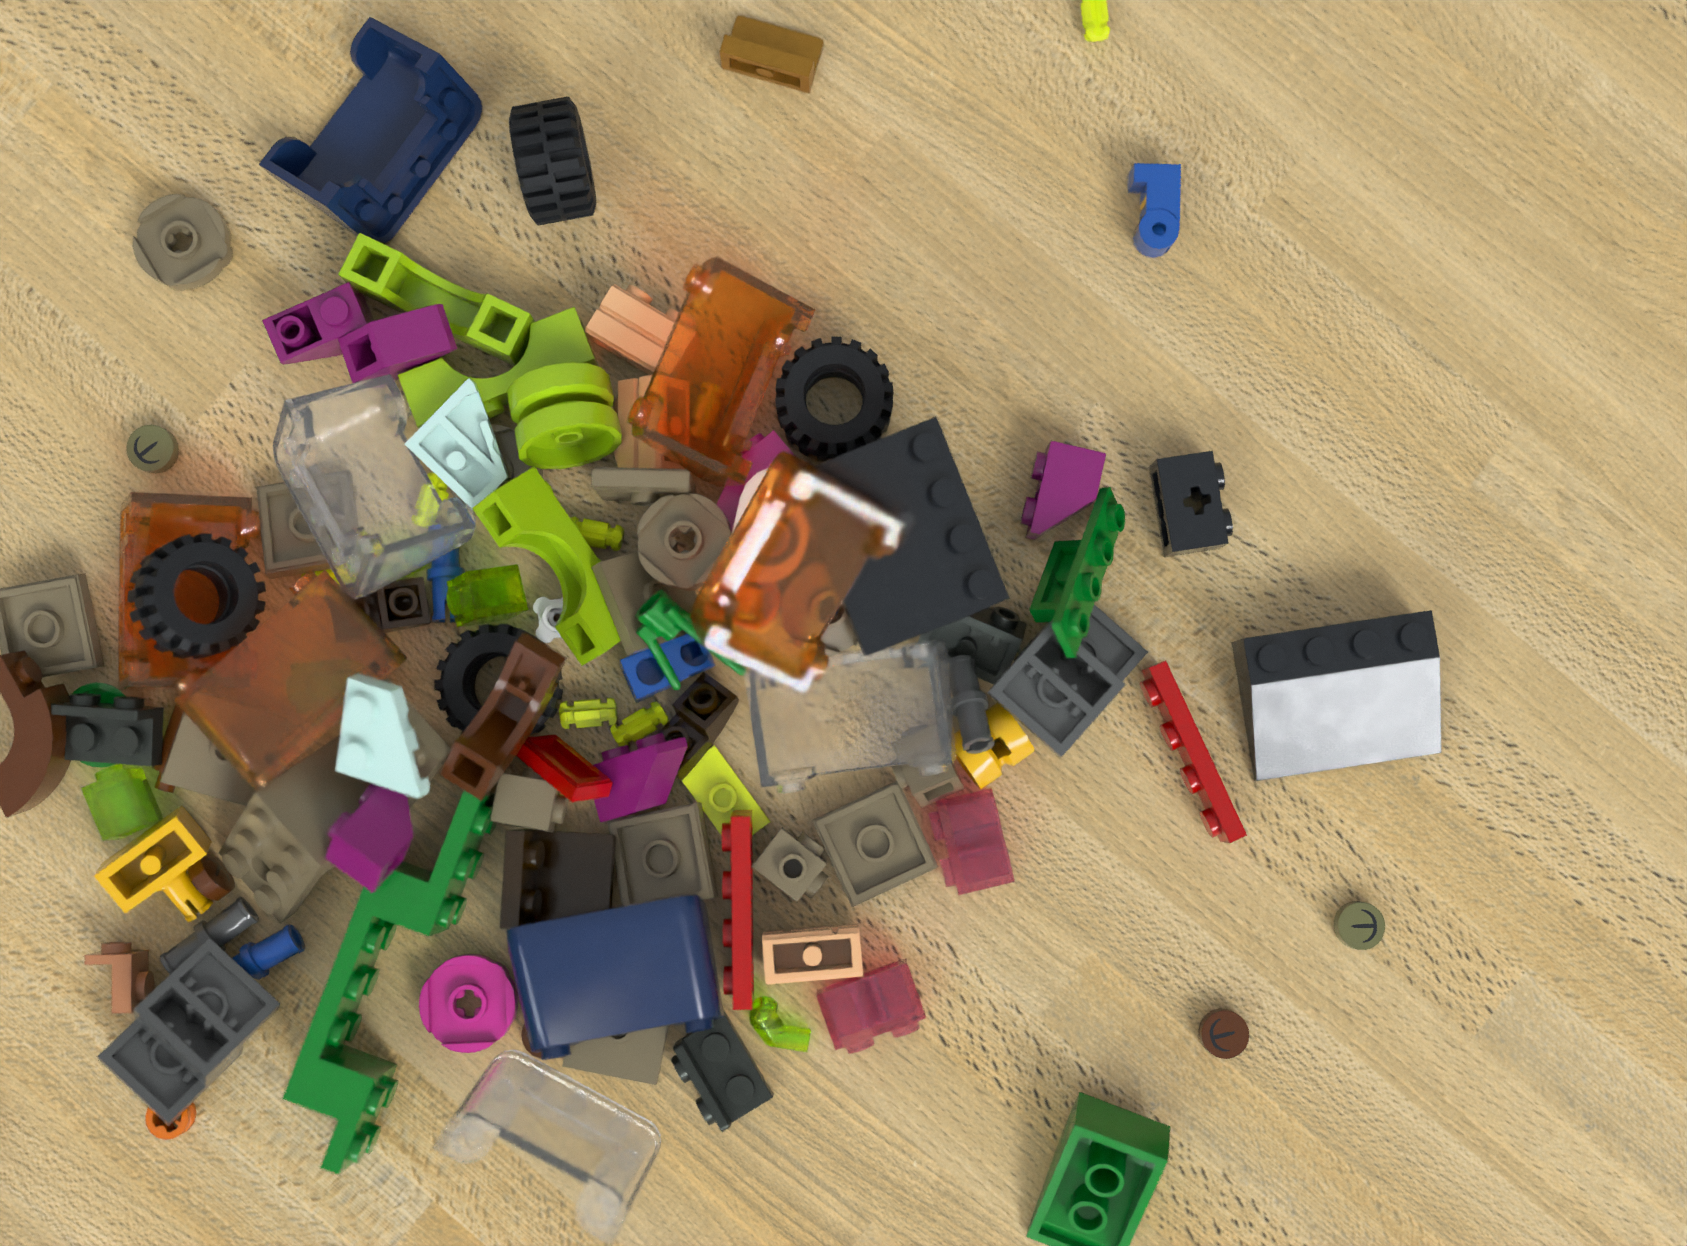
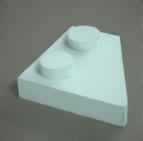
[405,378,510,511]
[336,673,430,799]

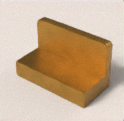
[719,15,823,93]

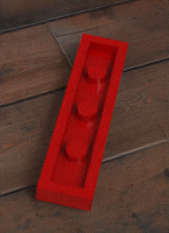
[1140,660,1247,843]
[722,810,754,1010]

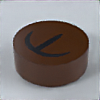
[187,853,235,901]
[1198,1008,1249,1059]

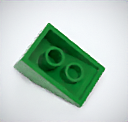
[1026,1092,1171,1246]

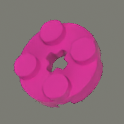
[419,954,518,1053]

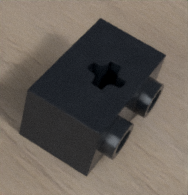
[1149,451,1233,558]

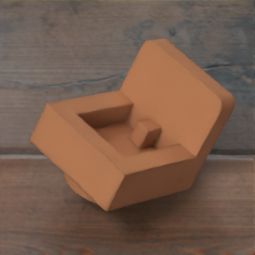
[84,942,155,1014]

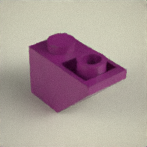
[262,282,375,365]
[338,304,457,384]
[1020,441,1106,540]
[594,733,687,823]
[325,783,414,893]

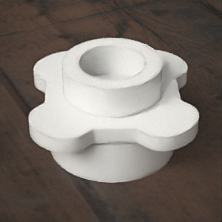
[533,597,563,643]

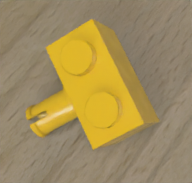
[94,805,213,922]

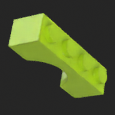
[338,233,535,366]
[398,307,599,428]
[472,466,621,666]

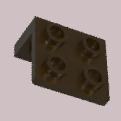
[500,829,616,929]

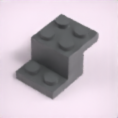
[987,604,1148,757]
[97,937,280,1126]

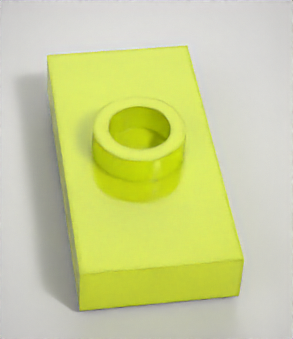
[682,745,771,836]

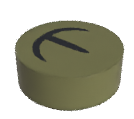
[126,425,179,474]
[1334,901,1385,950]

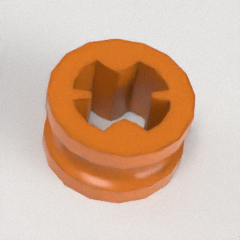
[145,1103,197,1140]

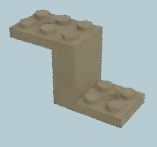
[219,677,451,924]

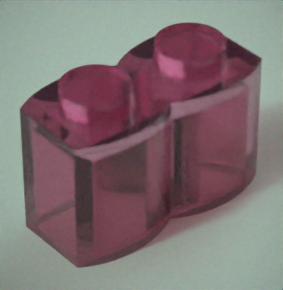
[928,788,1015,895]
[816,959,926,1054]

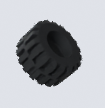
[509,96,596,226]
[775,336,894,462]
[128,533,266,659]
[434,623,563,736]

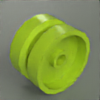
[507,362,622,469]

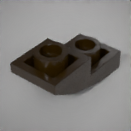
[327,577,431,641]
[657,672,739,781]

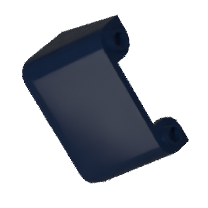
[258,17,482,244]
[506,895,725,1060]

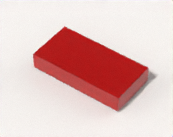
[516,734,613,802]

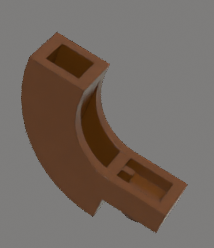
[440,632,567,801]
[0,650,71,818]

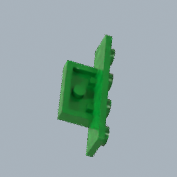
[1029,487,1125,658]

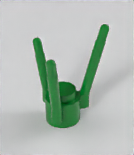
[635,590,746,690]

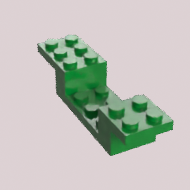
[282,790,497,1175]

